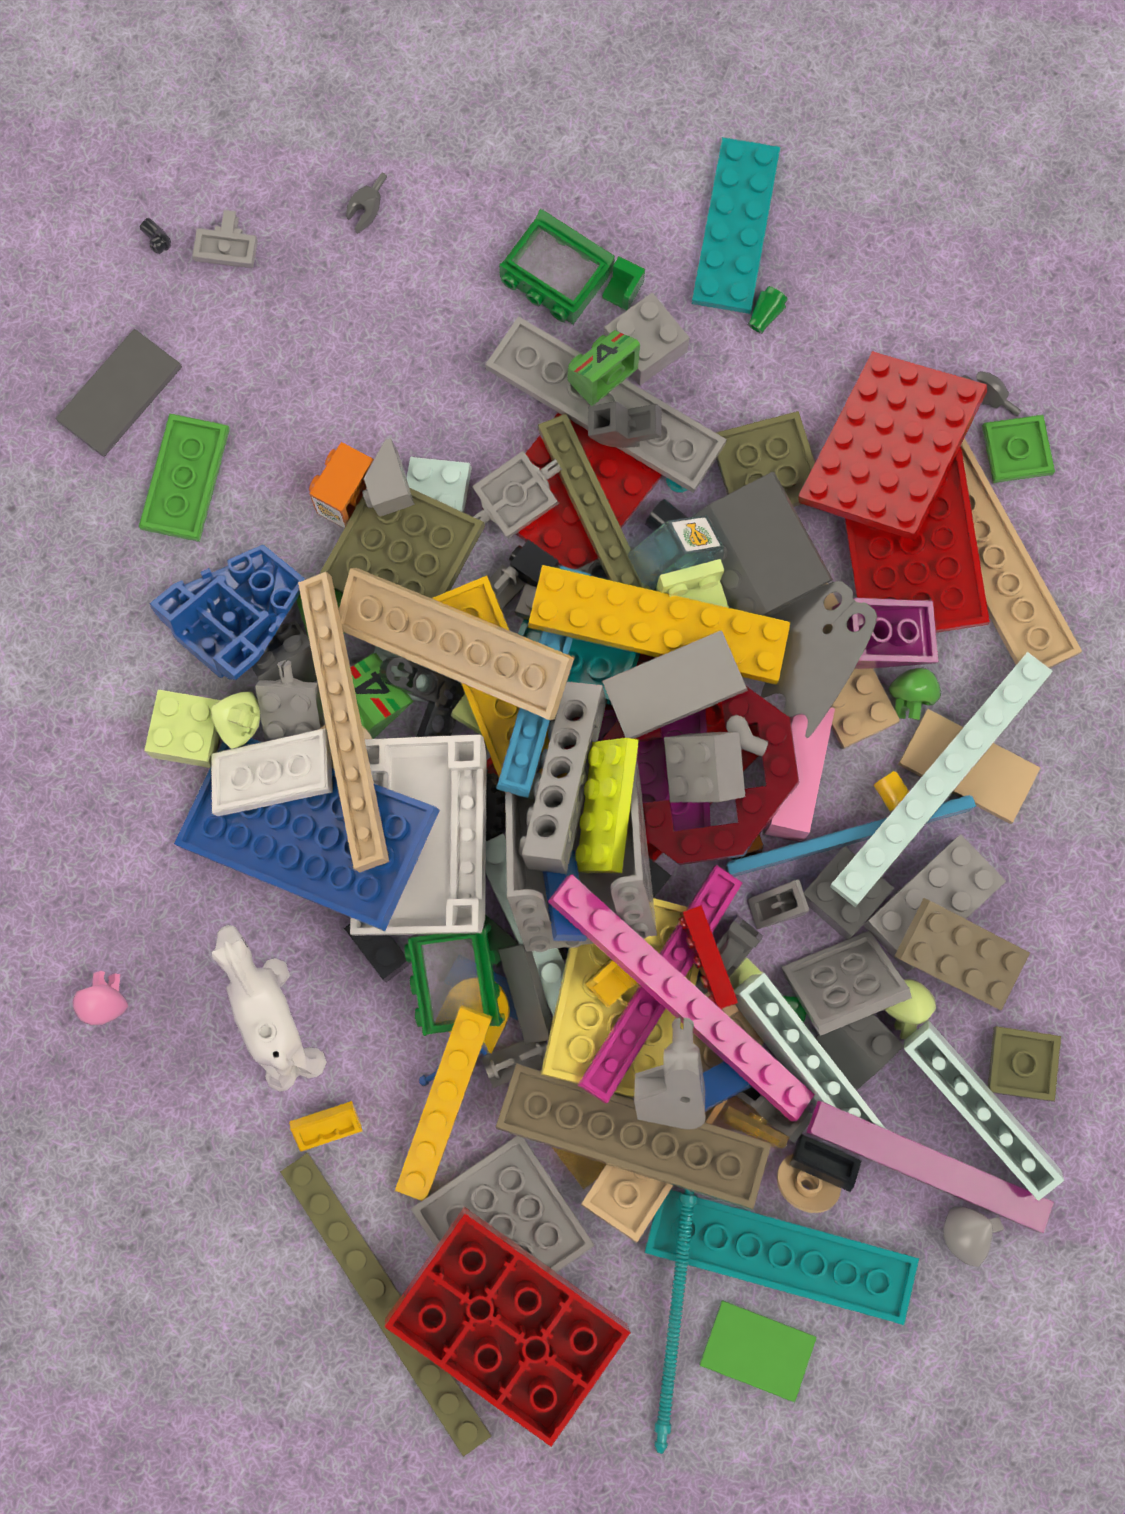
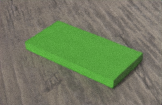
[139,413,230,542]

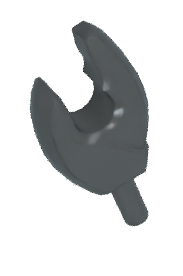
[346,172,387,234]
[962,371,1021,416]

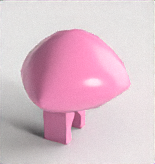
[73,971,128,1025]

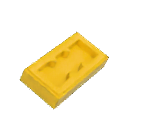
[289,1101,363,1152]

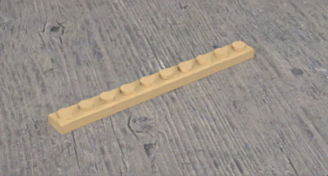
[298,572,389,872]

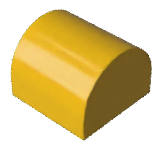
[873,771,909,812]

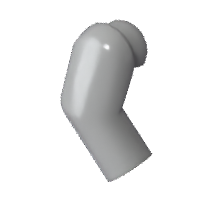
[727,715,768,756]

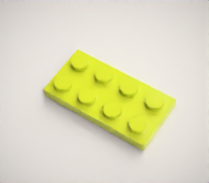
[575,738,639,873]

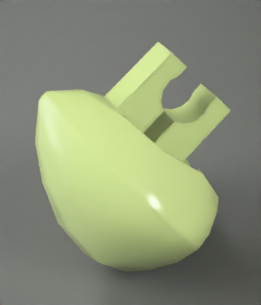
[211,692,260,749]
[884,979,936,1039]

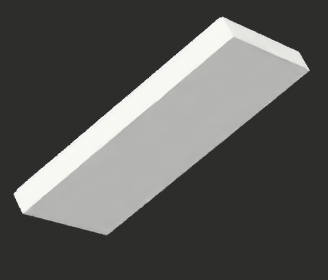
[211,728,333,816]

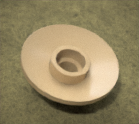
[777,1154,841,1213]

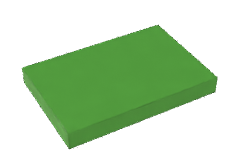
[699,1300,817,1403]

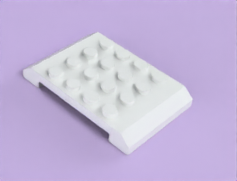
[350,734,487,936]

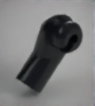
[140,218,171,254]

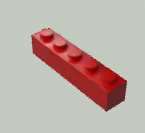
[678,905,738,1009]

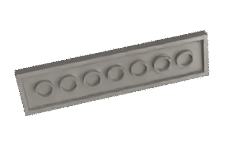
[485,316,727,493]

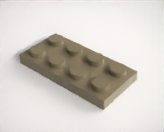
[894,898,1030,1010]

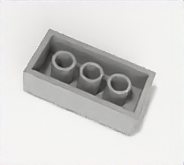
[863,834,1006,972]

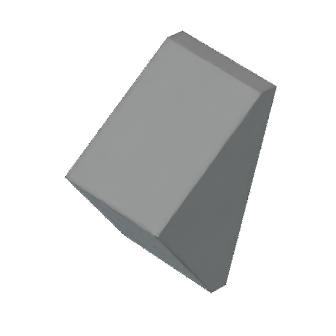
[747,880,809,930]

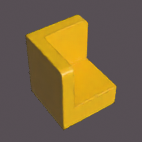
[585,959,637,1008]

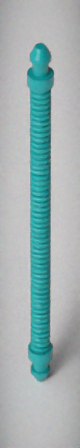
[654,1189,697,1454]

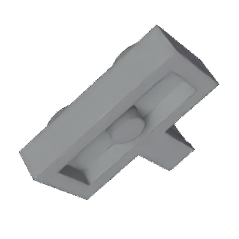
[192,210,258,268]

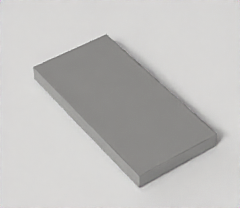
[603,630,747,739]

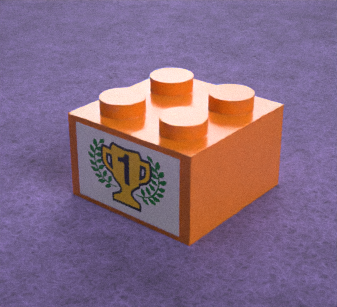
[309,442,374,528]

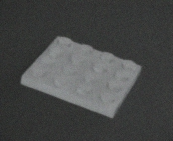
[411,1136,595,1272]

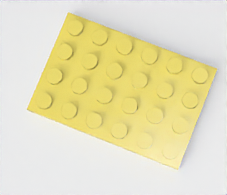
[541,898,699,1098]

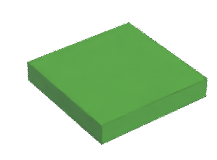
[982,415,1055,483]

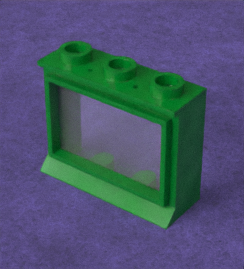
[499,208,615,325]
[405,923,505,1036]

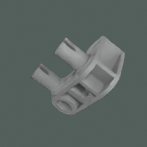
[634,1017,705,1129]

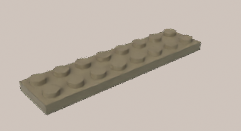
[496,1064,772,1211]

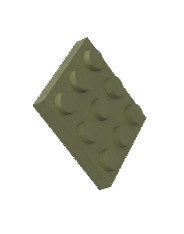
[716,411,815,507]

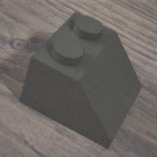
[815,1014,904,1090]

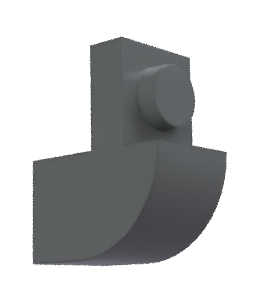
[588,401,662,448]
[736,1086,812,1143]

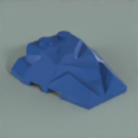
[149,544,306,680]

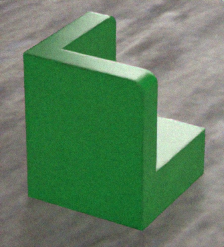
[602,256,645,310]

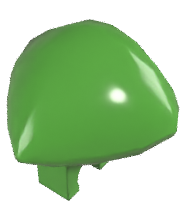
[889,667,941,720]

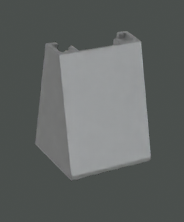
[505,761,657,952]

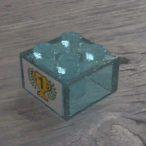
[627,515,724,587]

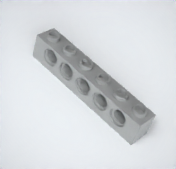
[519,682,607,874]

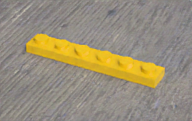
[395,1005,492,1201]

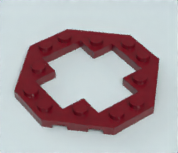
[602,686,799,865]

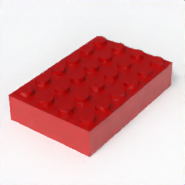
[384,1206,631,1447]

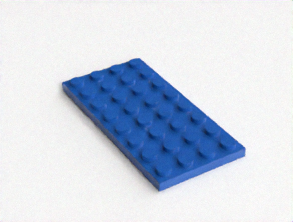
[174,738,440,932]

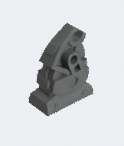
[695,916,763,994]

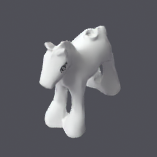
[212,925,326,1091]

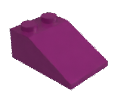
[832,598,939,669]

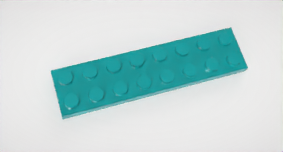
[644,1190,919,1325]

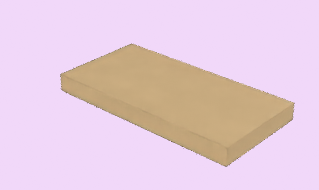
[898,709,1041,824]

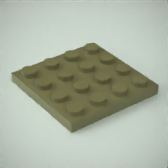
[319,488,485,598]

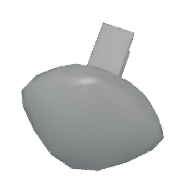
[943,1206,1004,1267]

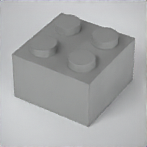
[604,292,690,386]
[664,731,745,802]

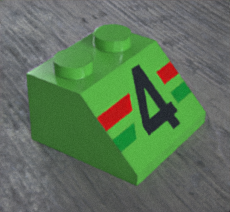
[568,330,640,406]
[350,653,414,739]

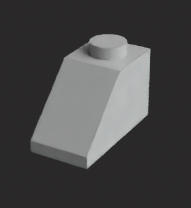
[362,438,415,517]

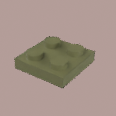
[987,1026,1061,1102]

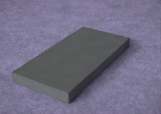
[55,329,182,457]

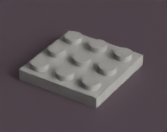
[782,931,912,1036]

